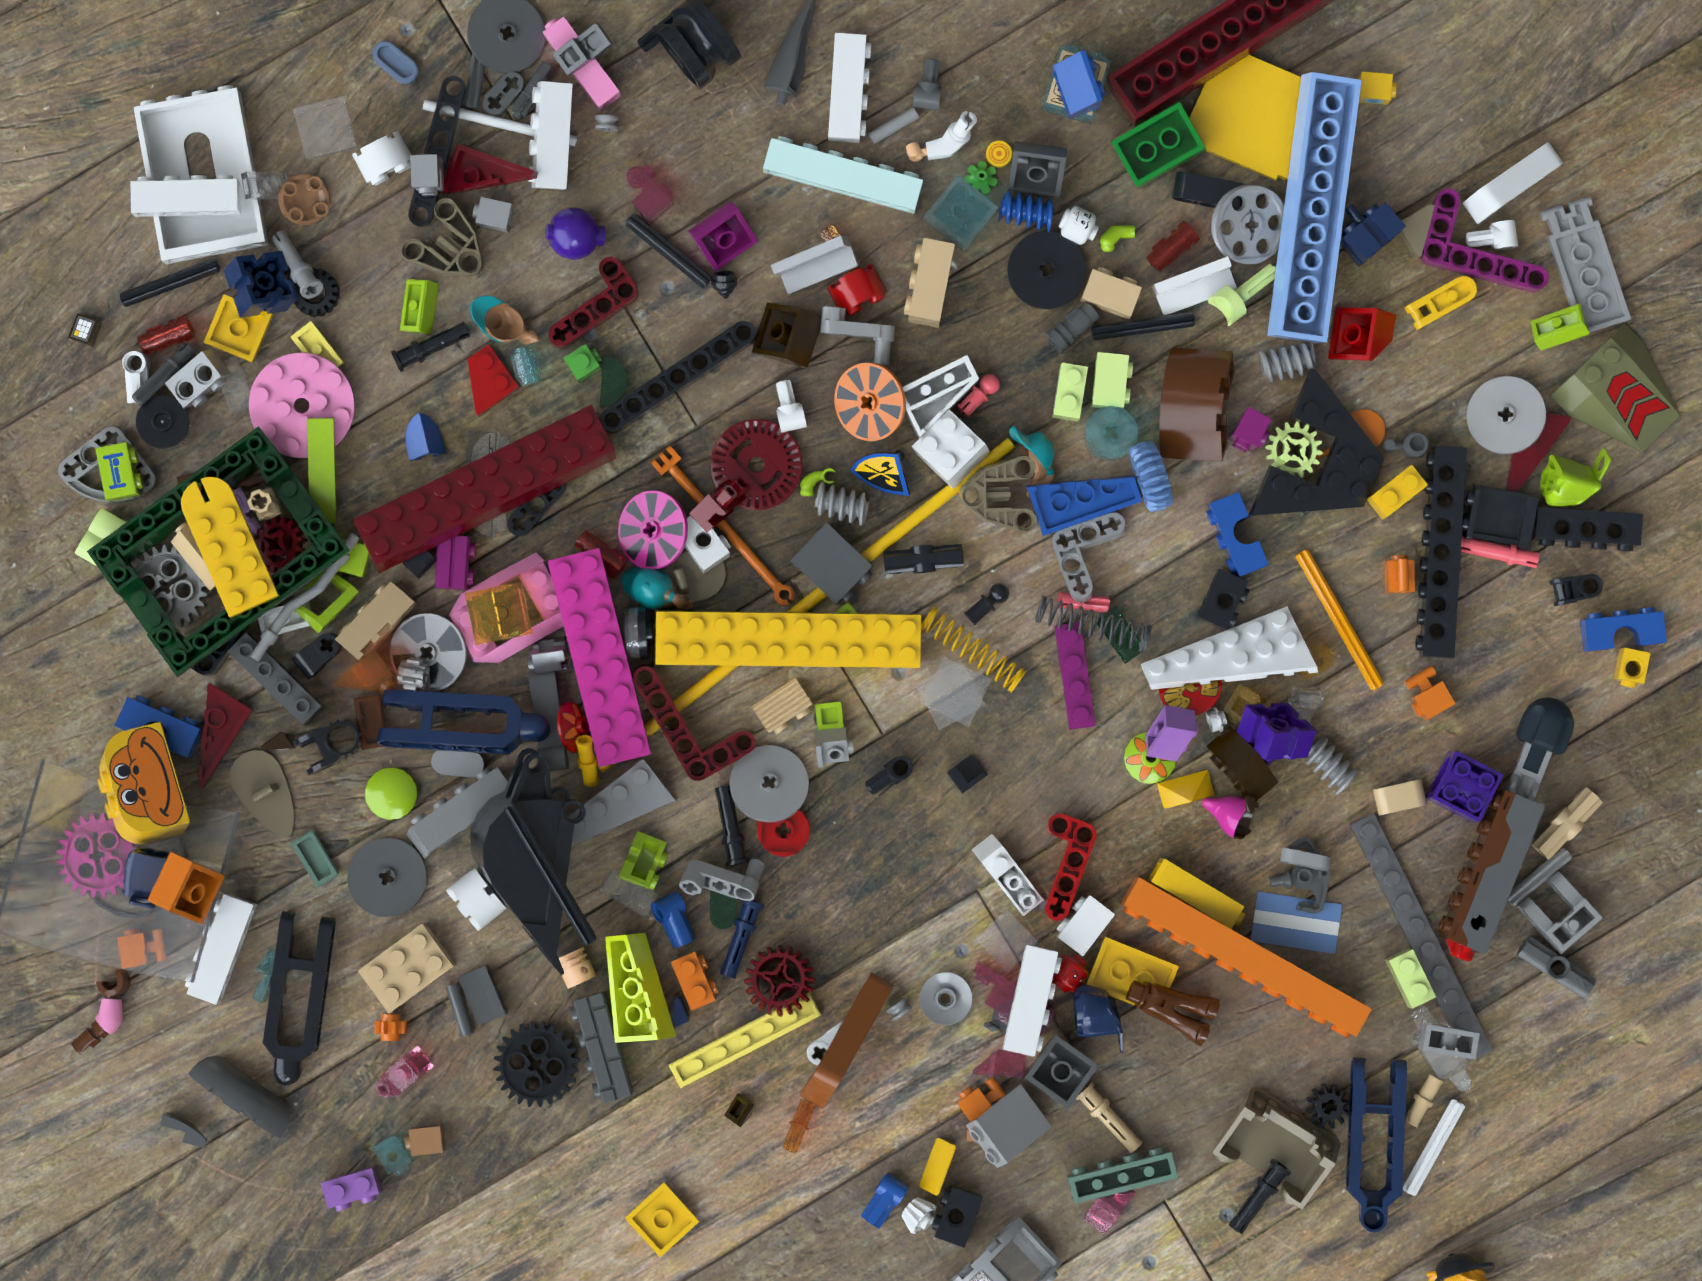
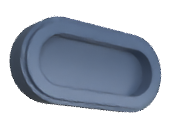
[372,41,419,85]

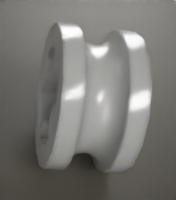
[595,115,619,132]
[886,997,912,1022]

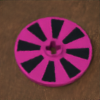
[618,490,688,570]

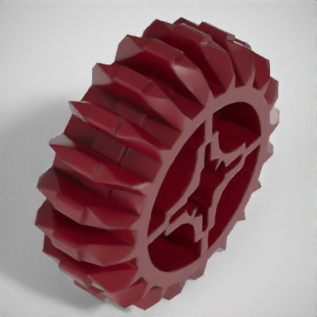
[744,945,816,1017]

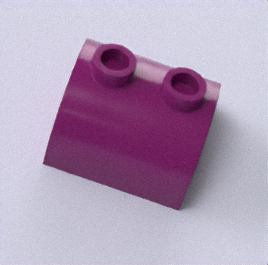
[688,201,758,272]

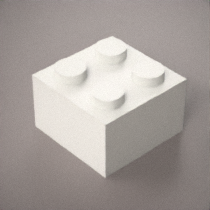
[912,410,990,489]

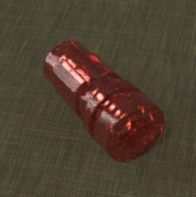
[1146,220,1200,273]
[137,314,195,355]
[574,530,630,580]

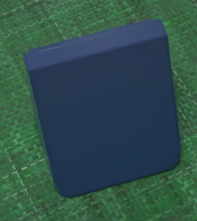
[672,996,690,1028]

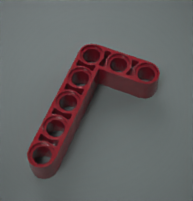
[632,664,756,781]

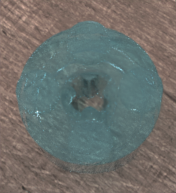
[1084,406,1138,461]

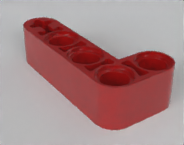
[1044,813,1097,921]

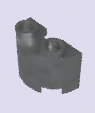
[528,636,568,673]

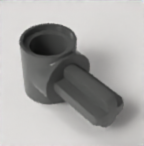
[912,58,942,111]

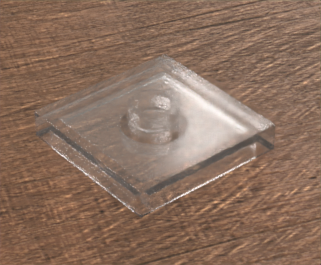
[293,96,358,161]
[921,657,992,727]

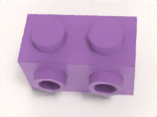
[1146,705,1198,762]
[321,1165,383,1211]

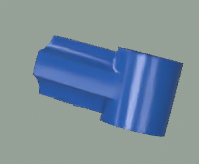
[651,891,695,949]
[861,1172,910,1228]

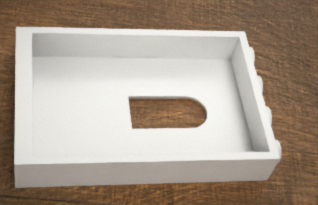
[134,85,269,264]

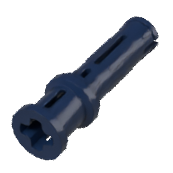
[720,900,764,979]

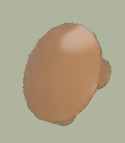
[278,173,329,225]

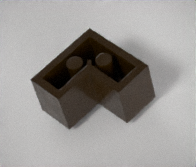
[1206,726,1279,801]

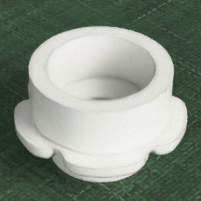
[1206,707,1227,733]

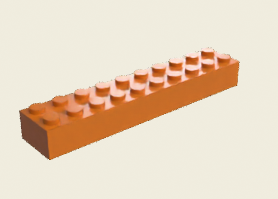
[1120,877,1372,1038]

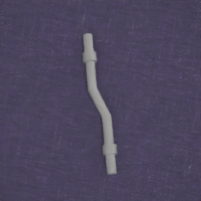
[250,533,360,662]

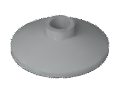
[919,972,972,1025]

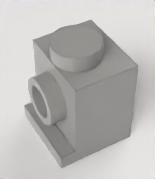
[814,727,854,767]

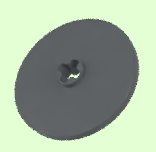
[467,0,545,73]
[347,838,427,917]

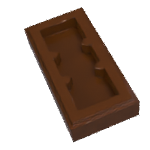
[353,694,386,750]

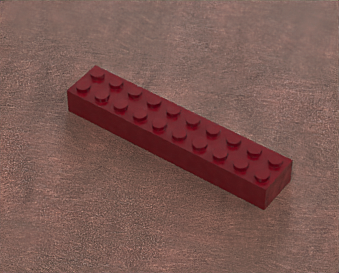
[1107,0,1335,127]
[353,405,616,574]

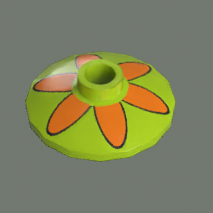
[1124,732,1176,784]

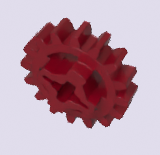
[255,517,308,574]

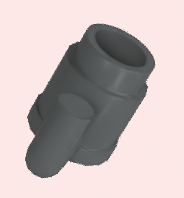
[1382,432,1429,459]

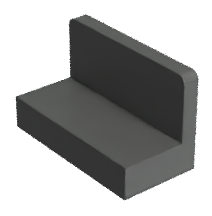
[459,965,508,1025]

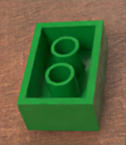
[1111,102,1206,189]

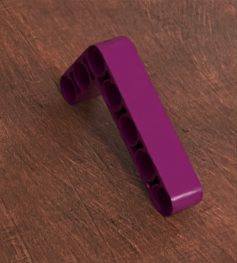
[1420,188,1549,293]

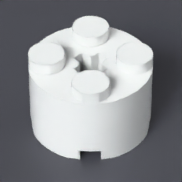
[352,131,411,186]
[446,867,507,931]

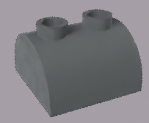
[1008,141,1067,198]
[1025,1034,1099,1109]

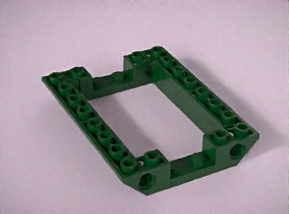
[87,426,350,677]

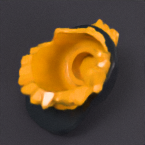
[1426,1253,1495,1281]

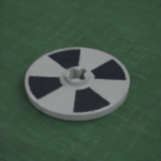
[390,613,467,692]

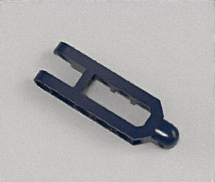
[377,690,550,755]
[1346,1057,1407,1232]

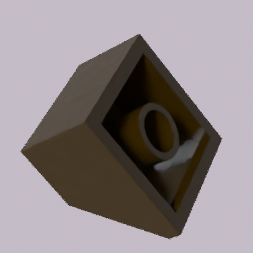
[752,302,821,368]

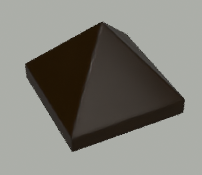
[724,1093,754,1127]

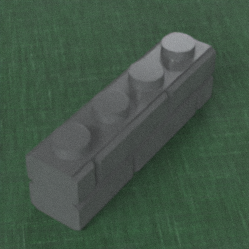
[570,991,634,1103]

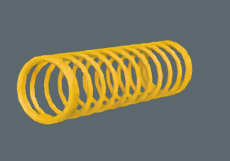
[921,606,1027,693]

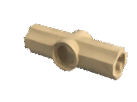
[247,488,283,521]
[1531,787,1603,860]

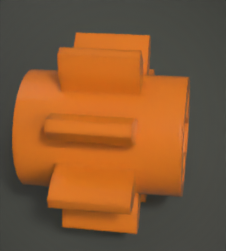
[374,1013,407,1041]

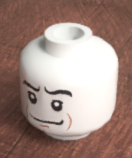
[1058,206,1099,245]

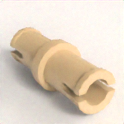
[1405,1073,1444,1128]

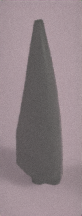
[764,0,816,106]

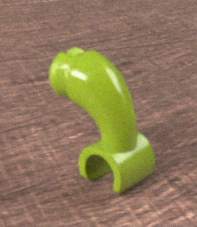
[799,468,836,496]

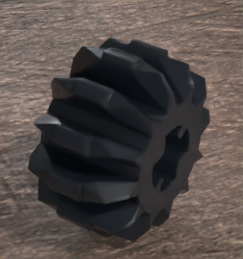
[1305,1083,1351,1128]

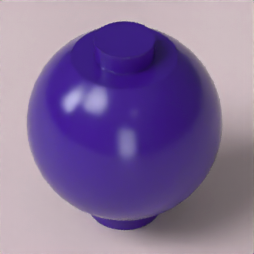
[545,207,606,260]

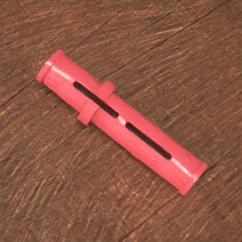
[1461,536,1540,569]

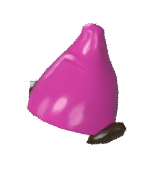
[1202,795,1259,840]

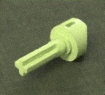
[1208,264,1276,326]

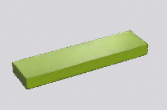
[307,417,337,523]

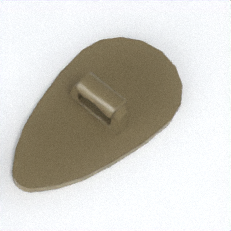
[657,551,726,603]
[230,750,295,837]

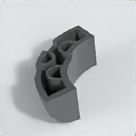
[189,1055,290,1138]

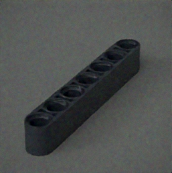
[600,321,756,434]

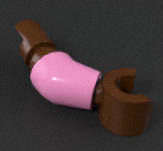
[71,969,131,1055]

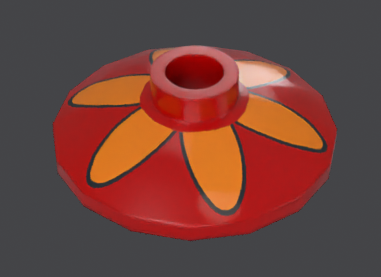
[557,702,589,753]

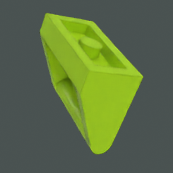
[294,569,359,634]

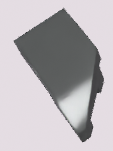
[160,1113,207,1148]

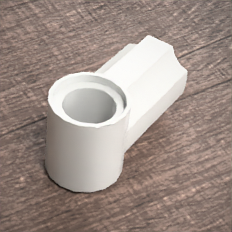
[122,351,151,404]

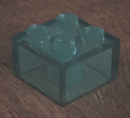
[924,175,999,253]

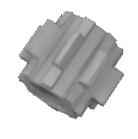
[397,657,430,691]

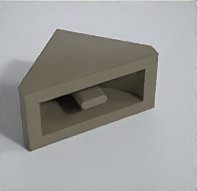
[1399,204,1435,260]

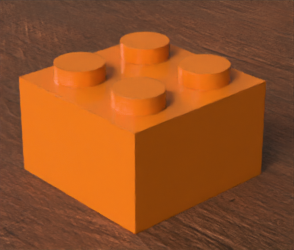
[147,852,225,924]

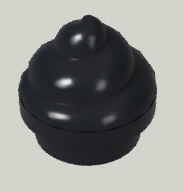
[711,270,738,299]

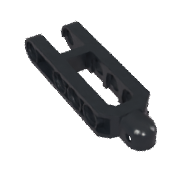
[263,911,336,1086]

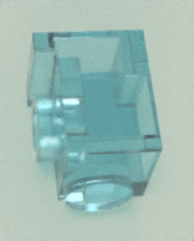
[372,1132,413,1176]

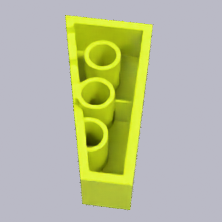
[605,933,676,1043]

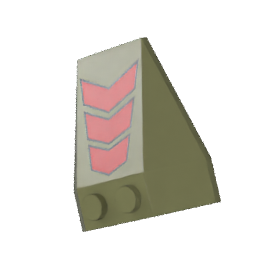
[1549,323,1680,452]

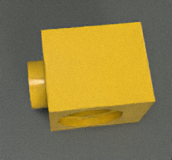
[1613,648,1651,688]

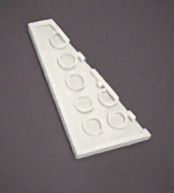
[1141,607,1318,690]

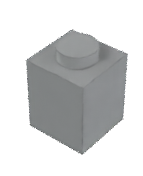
[472,197,514,233]

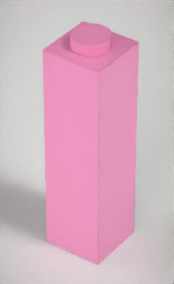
[543,16,621,112]

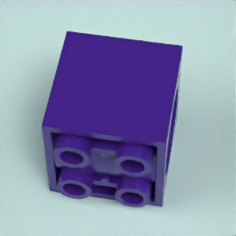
[1426,751,1503,822]

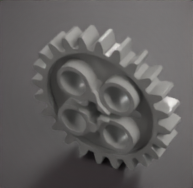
[135,545,211,628]

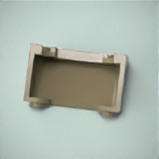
[1212,1087,1341,1210]

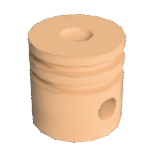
[559,947,596,989]

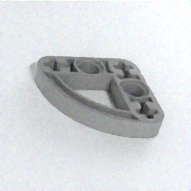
[58,426,158,503]

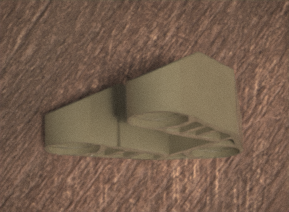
[401,198,483,277]
[959,455,1037,532]

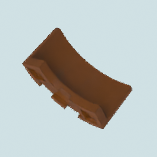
[1159,348,1235,462]

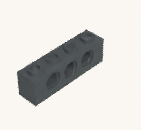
[227,633,325,726]

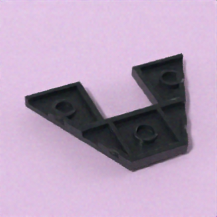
[1249,368,1384,516]

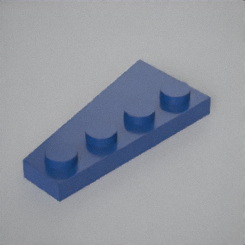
[1026,475,1142,536]

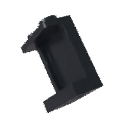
[1462,484,1539,549]

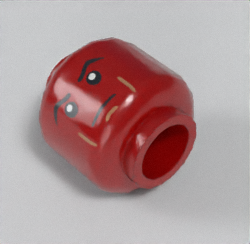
[1052,954,1089,994]

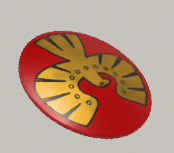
[1159,680,1222,716]

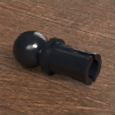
[964,583,1010,625]

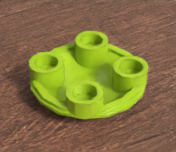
[365,767,418,820]

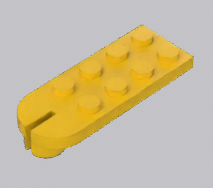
[181,477,279,618]

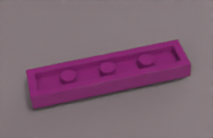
[1054,622,1096,730]

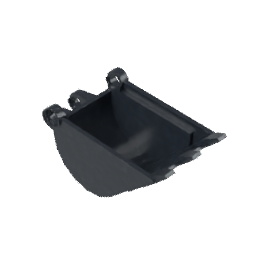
[470,748,586,976]

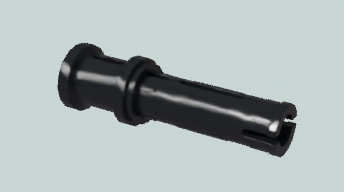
[391,321,471,373]
[715,785,749,867]
[1229,1158,1291,1234]

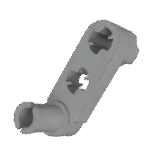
[820,306,895,366]
[679,859,765,901]

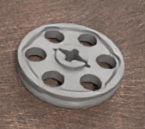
[1211,184,1284,264]

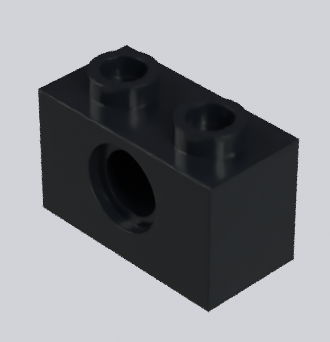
[1196,569,1250,631]
[931,1185,983,1248]

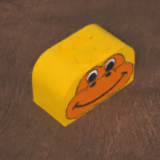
[98,722,190,844]

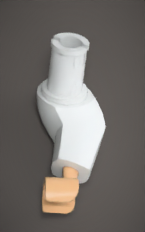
[906,111,977,162]

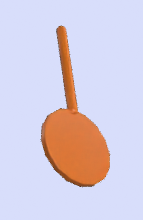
[1315,409,1385,460]

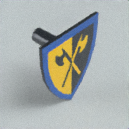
[850,450,910,496]

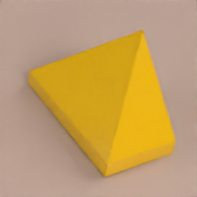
[1157,770,1215,809]

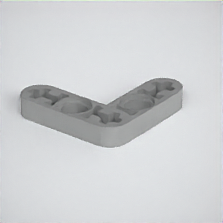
[1052,513,1126,603]

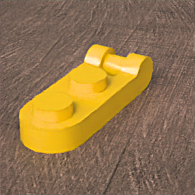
[1404,276,1477,330]

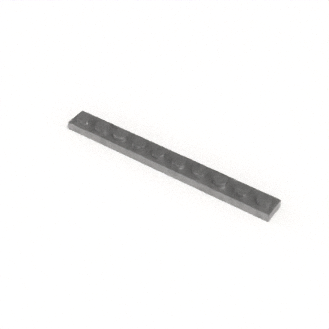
[1350,813,1493,1062]

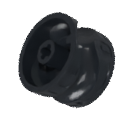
[652,0,742,90]

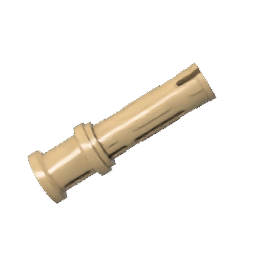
[1076,1081,1143,1153]

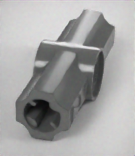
[1516,936,1596,999]

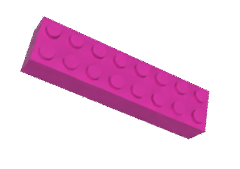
[548,548,651,767]

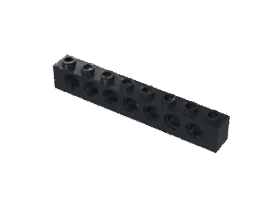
[1415,446,1467,659]

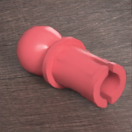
[957,374,1000,418]

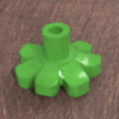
[964,161,998,195]

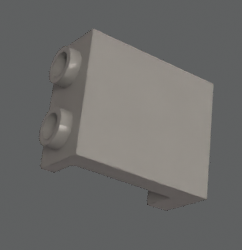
[966,1084,1052,1168]

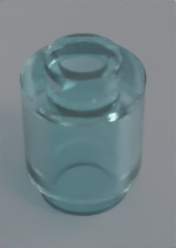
[510,346,542,387]

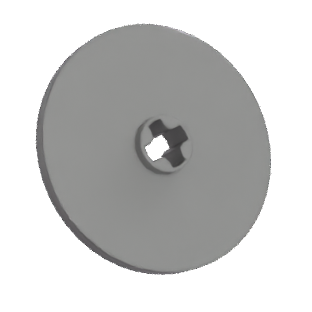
[1467,376,1546,455]
[730,745,809,822]

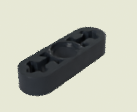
[507,483,567,537]

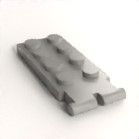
[1539,196,1631,333]

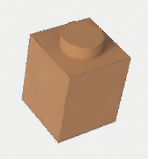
[405,1124,446,1156]

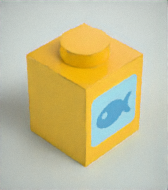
[1358,72,1397,105]

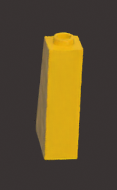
[1147,858,1245,929]

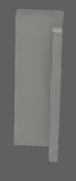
[771,236,859,294]

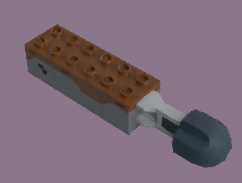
[1437,697,1574,962]

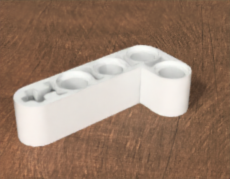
[1462,142,1564,224]

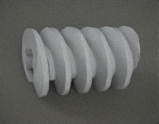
[1259,342,1316,383]
[814,482,871,526]
[1306,737,1357,795]

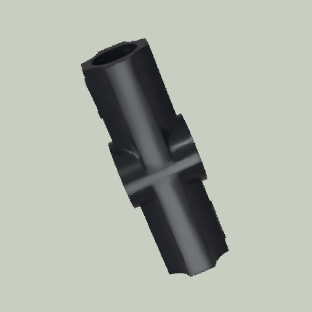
[883,544,964,574]

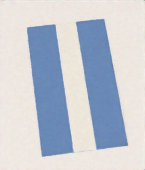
[1251,892,1342,954]

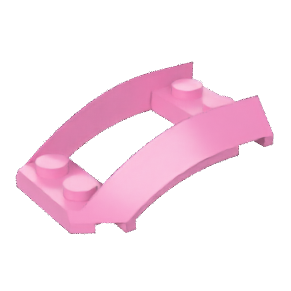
[448,552,564,664]

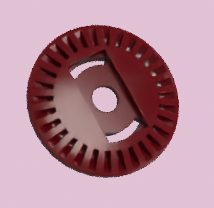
[711,419,802,511]

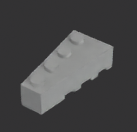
[568,759,677,845]
[406,767,508,860]

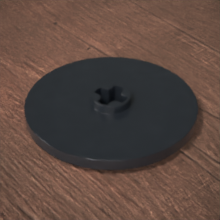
[1007,231,1086,310]

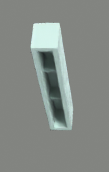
[763,136,923,214]

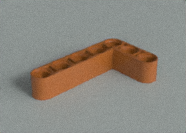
[800,972,894,1109]

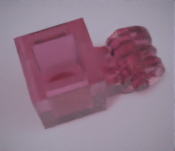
[627,164,674,225]
[376,1046,434,1099]

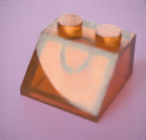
[332,650,398,693]

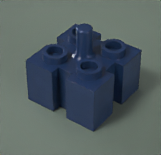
[1340,202,1406,267]
[223,251,298,318]

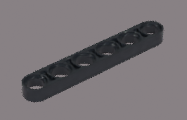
[408,76,466,227]

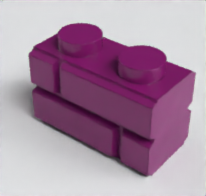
[435,536,476,591]

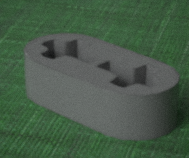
[483,72,525,117]

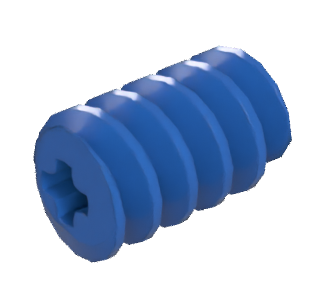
[998,190,1054,232]

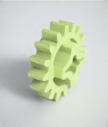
[1265,422,1323,478]

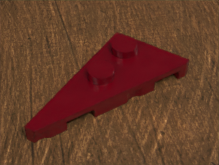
[441,144,538,194]
[1506,413,1571,491]
[198,683,253,788]

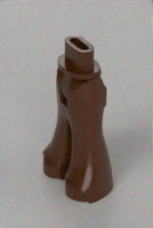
[1126,980,1220,1046]

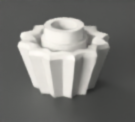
[901,1197,937,1234]

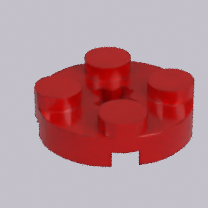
[757,810,810,857]

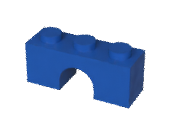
[1206,492,1269,577]
[1580,607,1667,652]
[115,695,202,758]

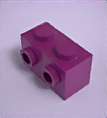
[1228,407,1272,453]

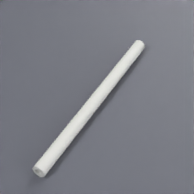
[423,99,577,146]

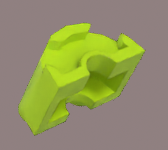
[619,831,669,890]

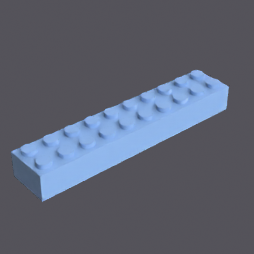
[1267,72,1362,343]

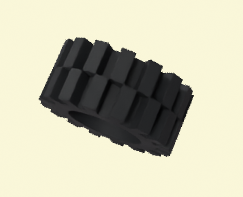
[293,268,340,317]

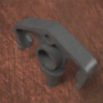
[1269,838,1331,914]

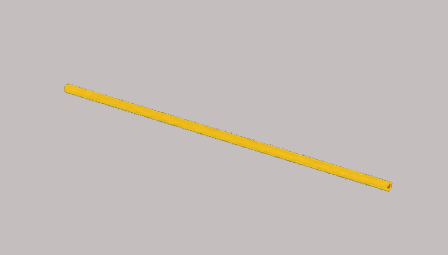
[597,438,1015,773]

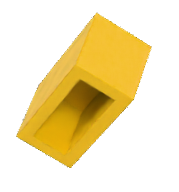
[1367,465,1428,520]

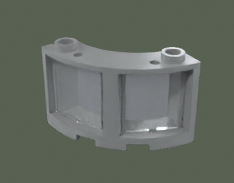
[948,1216,1062,1281]

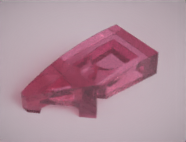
[972,1049,1026,1078]
[1083,1190,1135,1235]

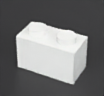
[1056,895,1115,956]

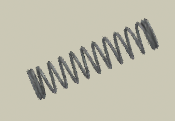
[1035,596,1152,653]

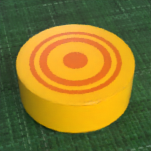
[986,141,1012,168]

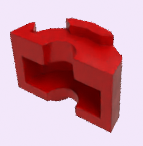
[827,264,887,317]

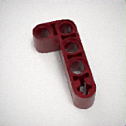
[548,257,638,349]

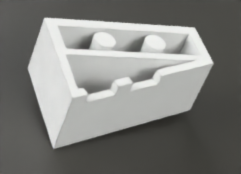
[903,355,979,439]

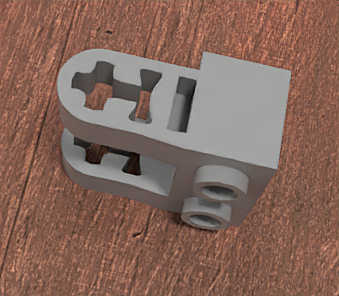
[1517,871,1602,955]

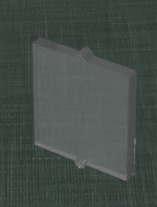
[976,909,1038,972]

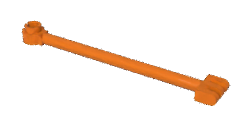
[650,445,795,606]

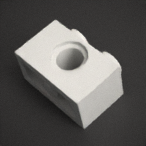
[685,516,731,574]

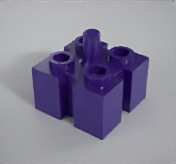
[1237,702,1317,765]

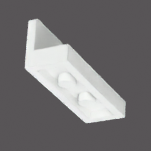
[1152,256,1237,316]

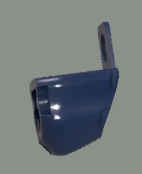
[122,847,170,908]
[1073,985,1123,1053]

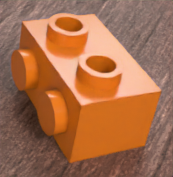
[671,951,719,1011]

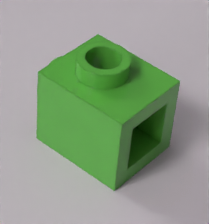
[564,344,602,384]

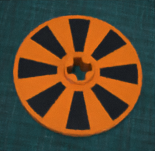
[834,362,906,441]

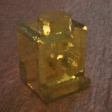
[1223,684,1267,726]

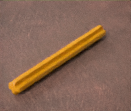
[1296,550,1384,690]

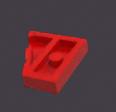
[467,344,520,417]

